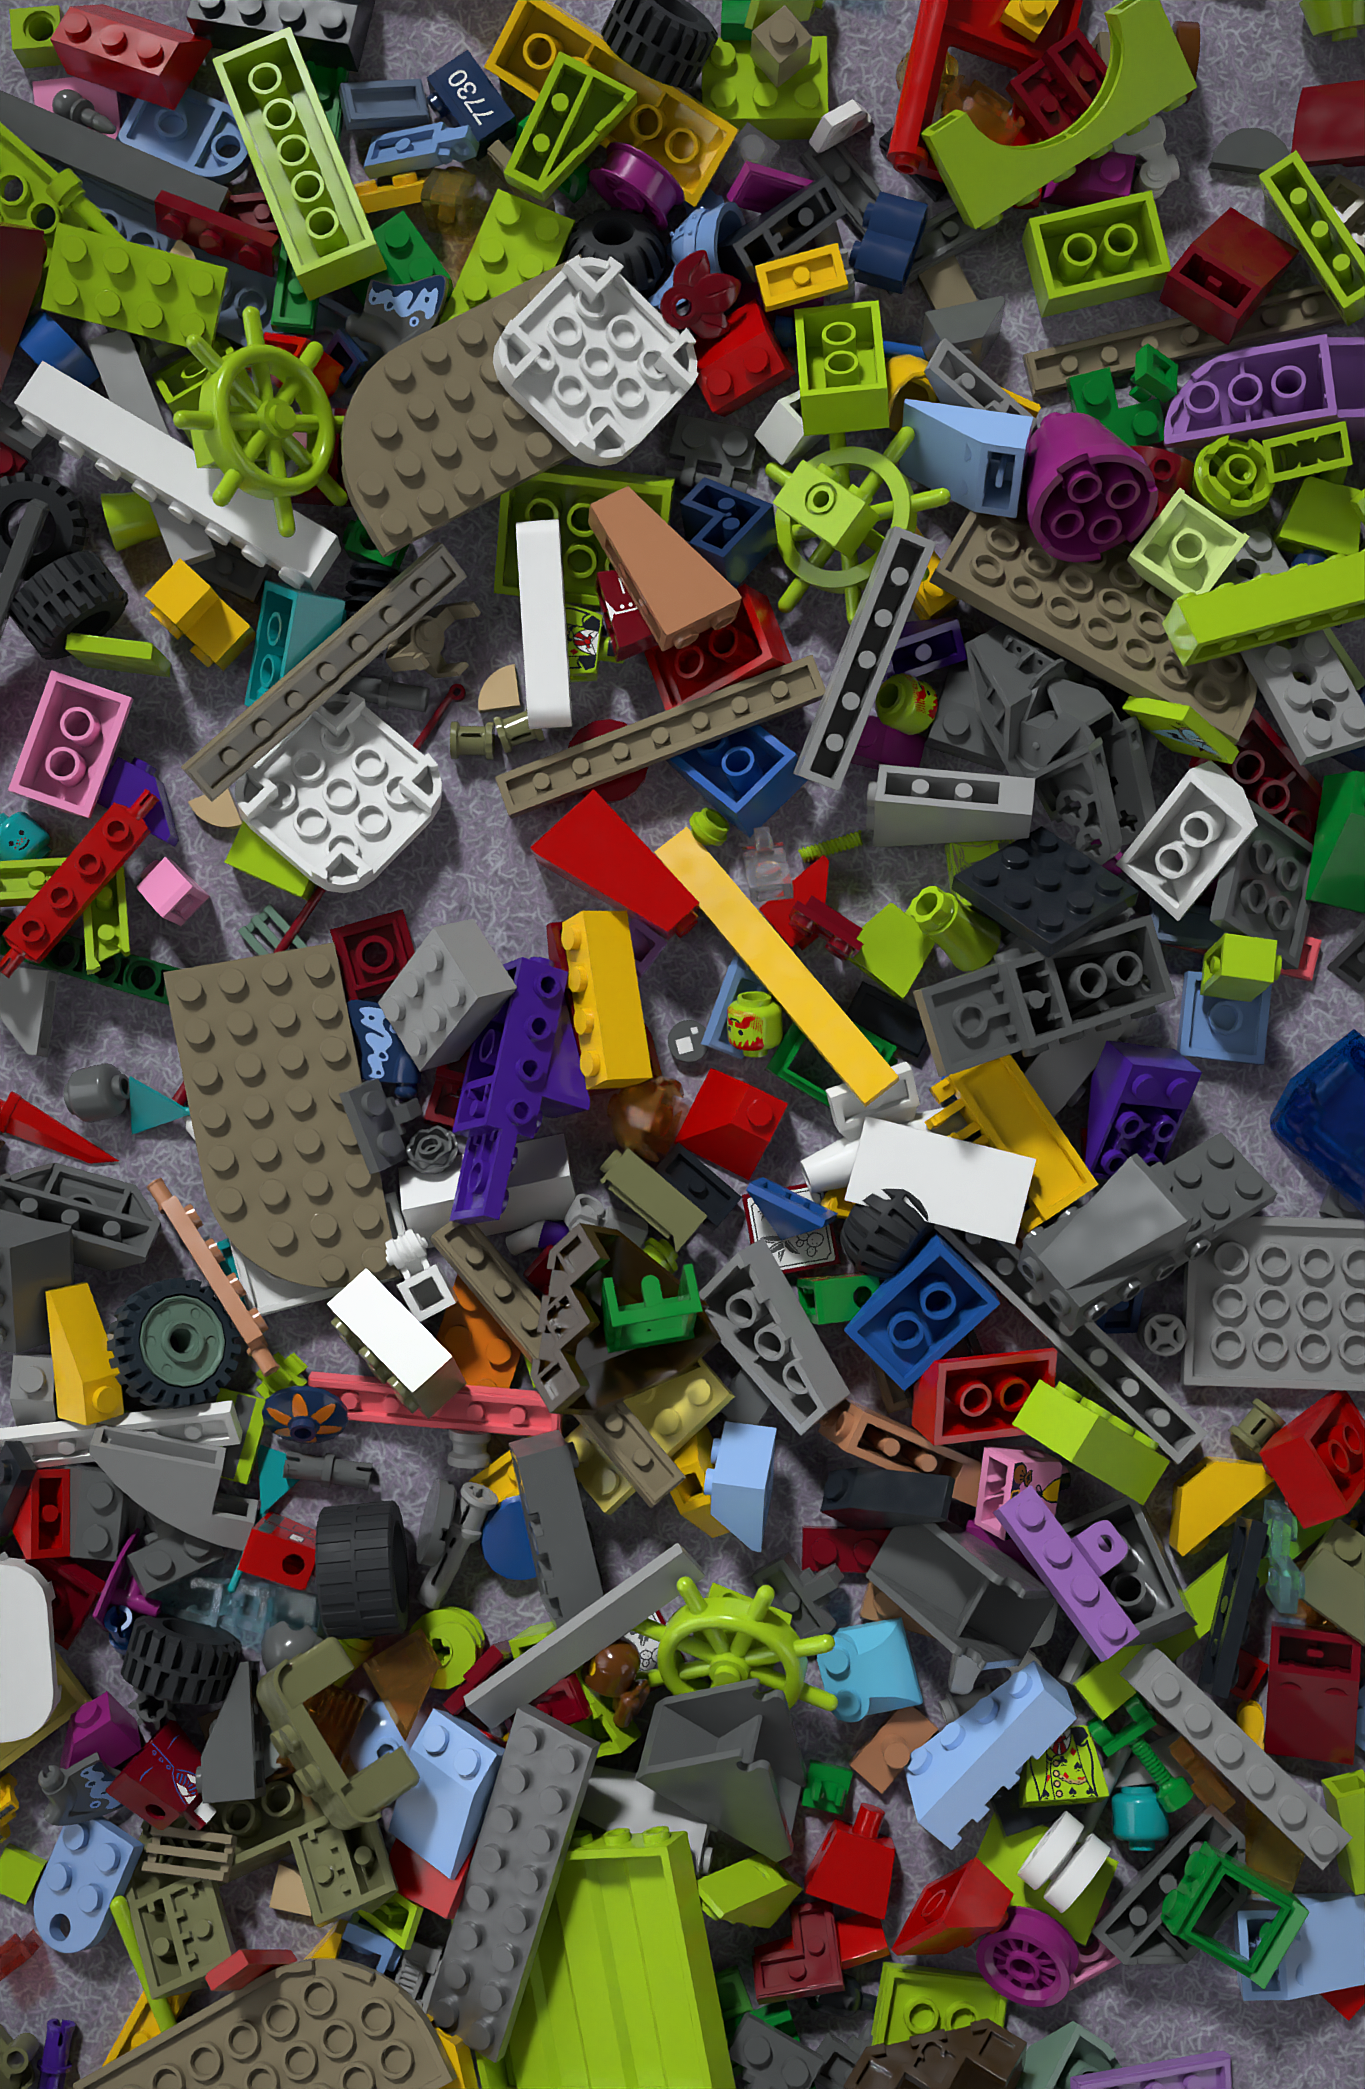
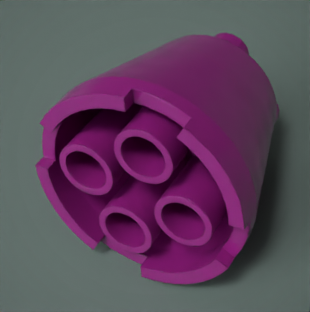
[1025,412,1158,562]

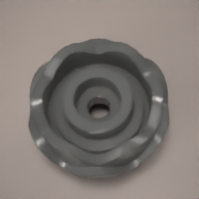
[406,1126,458,1174]

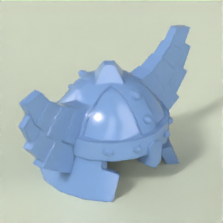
[648,189,746,310]

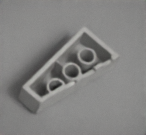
[699,1238,851,1436]

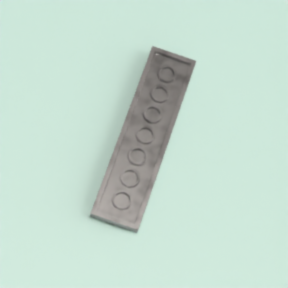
[426,1703,601,2063]

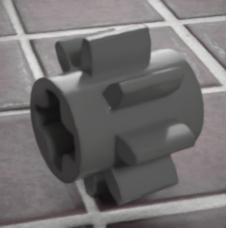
[128,1687,181,1730]

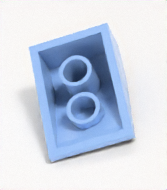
[388,1708,505,1880]

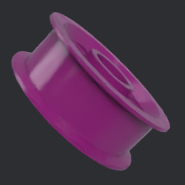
[589,141,685,232]
[976,1906,1079,2007]

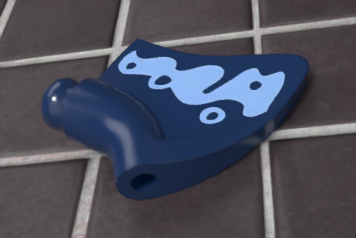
[346,1000,422,1098]

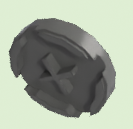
[416,1478,456,1567]

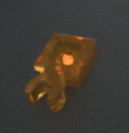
[1169,1736,1236,1814]

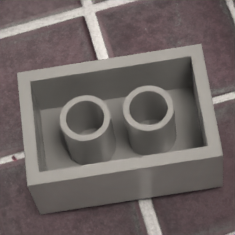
[378,919,517,1071]

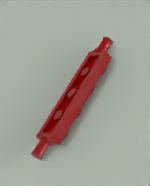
[0,789,160,979]

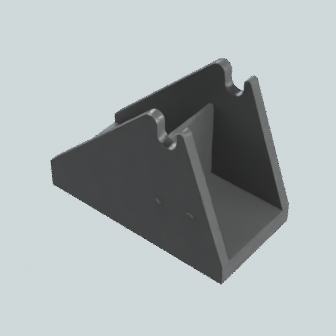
[866,1520,1056,1670]
[636,1678,808,1862]

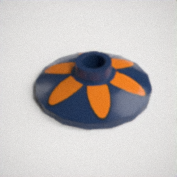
[262,1386,349,1444]

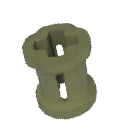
[493,708,545,753]
[450,721,495,760]
[1228,1398,1286,1456]

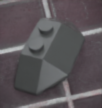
[0,1163,161,1272]
[1092,1803,1247,1966]

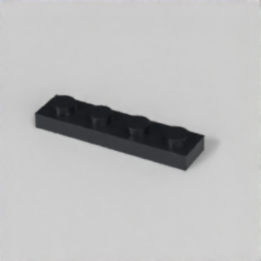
[1197,1517,1270,1699]

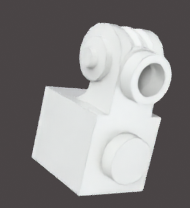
[1110,115,1180,200]
[385,1228,459,1322]

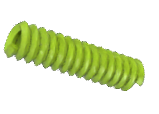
[798,830,863,863]

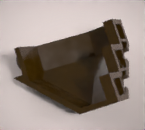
[530,1223,722,1416]
[843,2018,1027,2089]

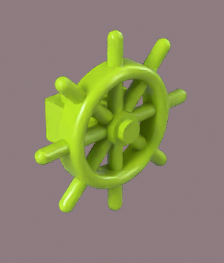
[173,306,348,538]
[765,426,951,625]
[631,1576,838,1711]

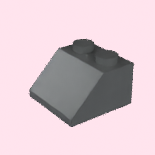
[50,1463,130,1561]

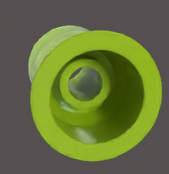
[101,491,162,552]
[910,886,1001,971]

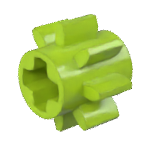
[255,1352,308,1400]

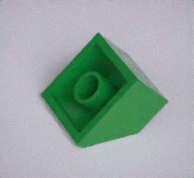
[348,210,454,308]

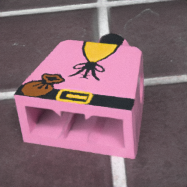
[974,1446,1071,1541]

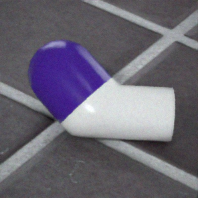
[506,1220,569,1255]

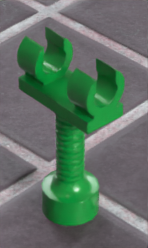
[1087,1692,1194,1813]

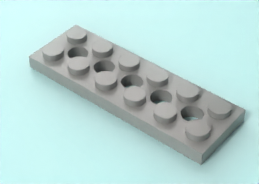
[1210,525,1365,766]

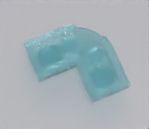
[1263,1499,1305,1614]

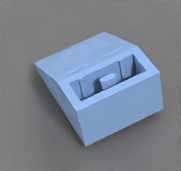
[899,399,1033,518]
[1233,1893,1365,2001]

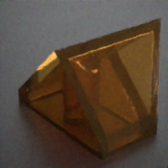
[362,1628,443,1741]

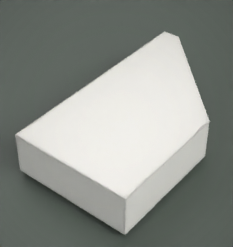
[809,99,873,153]

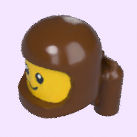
[581,1637,650,1728]

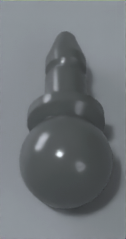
[52,89,116,134]

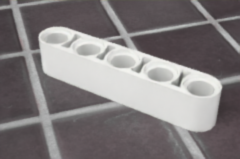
[516,519,572,729]

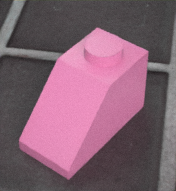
[136,857,210,926]

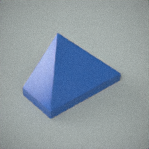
[746,1177,838,1241]

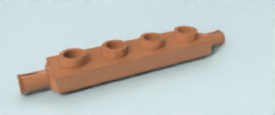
[147,1178,280,1377]

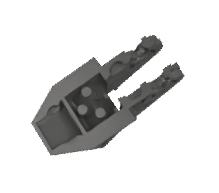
[965,623,1157,865]

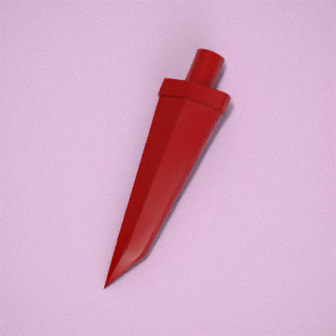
[0,1091,119,1164]

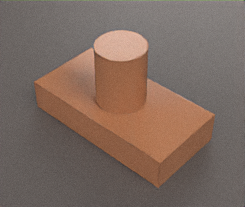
[849,1706,938,1794]

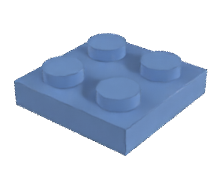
[1176,971,1272,1065]

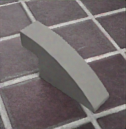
[89,1423,258,1551]

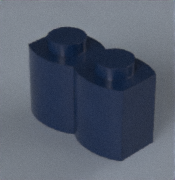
[849,191,928,294]

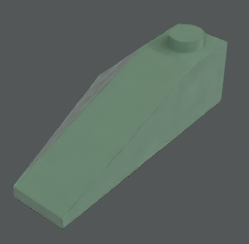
[1016,2021,1122,2089]

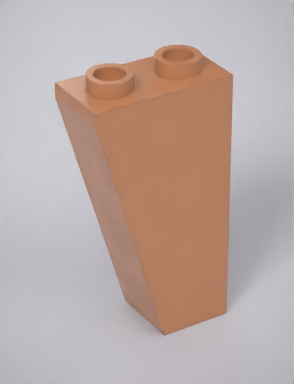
[588,486,742,651]
[818,1398,982,1507]

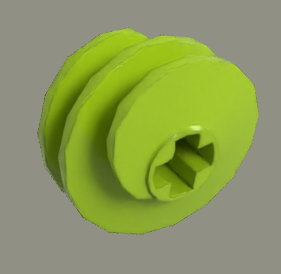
[406,1606,485,1689]

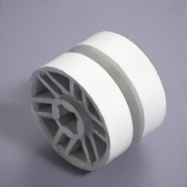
[1017,1811,1111,1913]

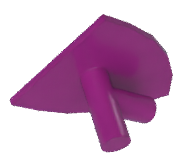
[92,1528,163,1632]

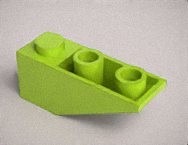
[696,1853,803,1929]

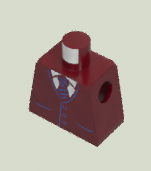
[105,1720,217,1831]

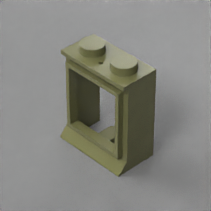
[600,1148,707,1253]

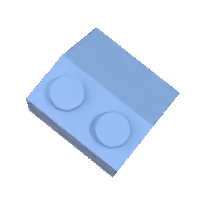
[704,1421,777,1552]

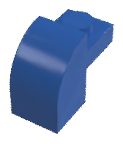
[17,310,100,387]

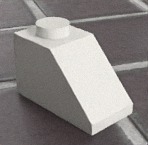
[754,390,825,465]

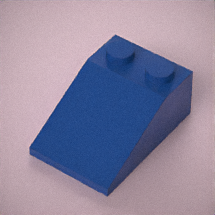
[666,724,808,838]
[844,1229,1000,1391]

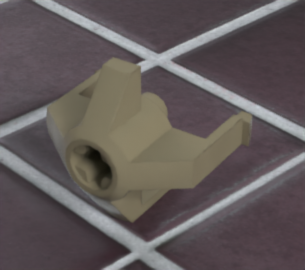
[385,600,481,679]

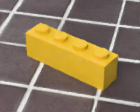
[561,911,653,1089]

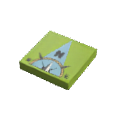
[1122,696,1239,764]

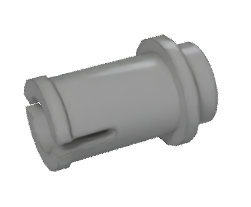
[938,1683,992,1725]

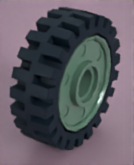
[107,1278,241,1409]

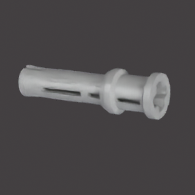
[416,1482,498,1609]

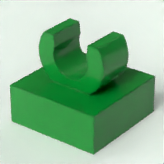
[1129,343,1178,403]
[801,1759,853,1815]

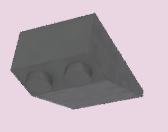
[924,627,1006,772]

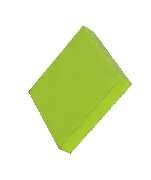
[65,633,171,677]

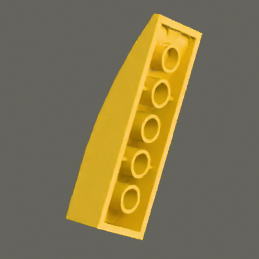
[484,0,740,207]

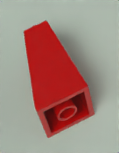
[530,789,700,940]

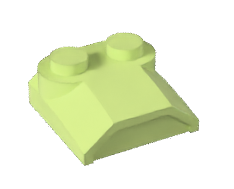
[1127,488,1250,601]

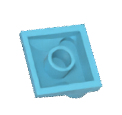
[817,1617,923,1722]

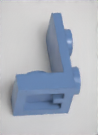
[342,1912,403,1974]

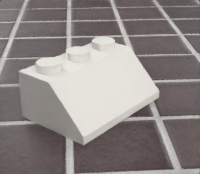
[1116,760,1258,921]

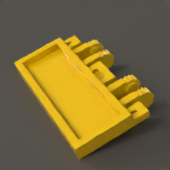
[924,1054,1099,1233]

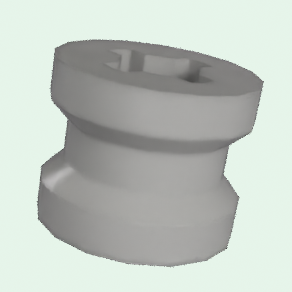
[1137,1312,1187,1356]
[447,1429,492,1469]

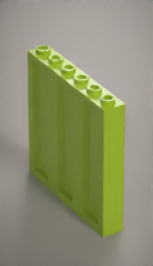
[451,1826,736,2089]

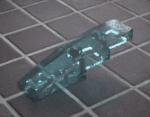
[148,1572,320,1635]

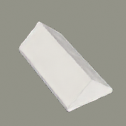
[398,1134,577,1248]

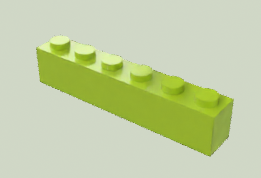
[1162,549,1365,667]

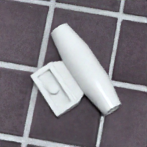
[800,1062,971,1193]

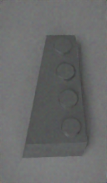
[509,1429,603,1630]

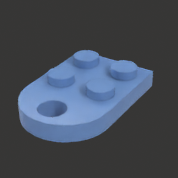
[115,88,251,185]
[34,1816,145,1953]

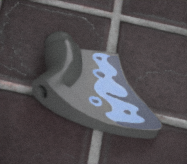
[346,275,449,355]
[38,1752,124,1826]

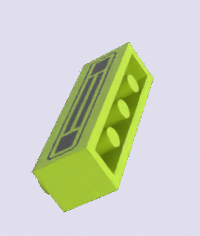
[1258,151,1365,326]

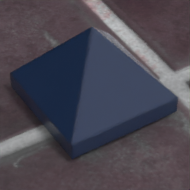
[324,327,368,389]

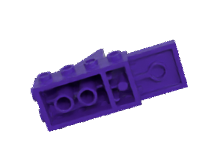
[449,957,590,1225]

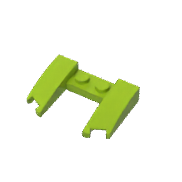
[0,857,130,975]

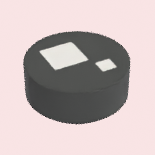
[668,1020,709,1063]

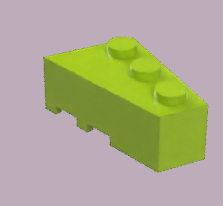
[503,51,638,202]

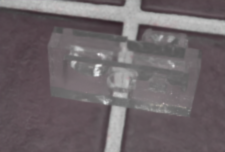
[742,826,793,903]

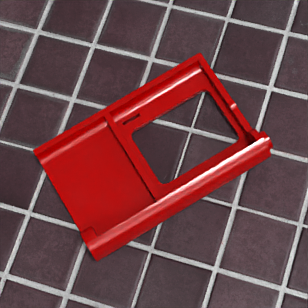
[887,0,1083,210]

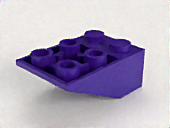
[1085,1040,1202,1179]

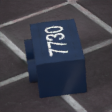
[427,50,517,162]

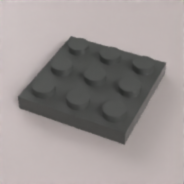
[1209,800,1313,970]

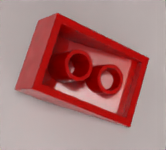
[644,584,793,710]
[1259,1390,1365,1529]

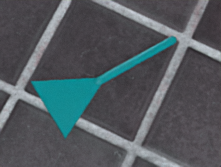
[129,1076,190,1135]
[228,1444,300,1593]

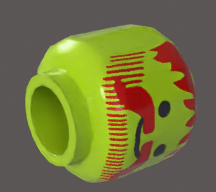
[875,673,938,735]
[727,991,783,1057]

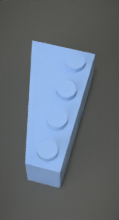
[904,1661,1077,1850]

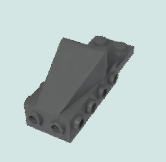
[913,912,1176,1077]
[1017,1132,1278,1332]

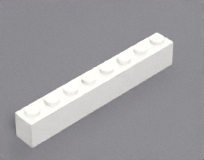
[14,361,341,592]

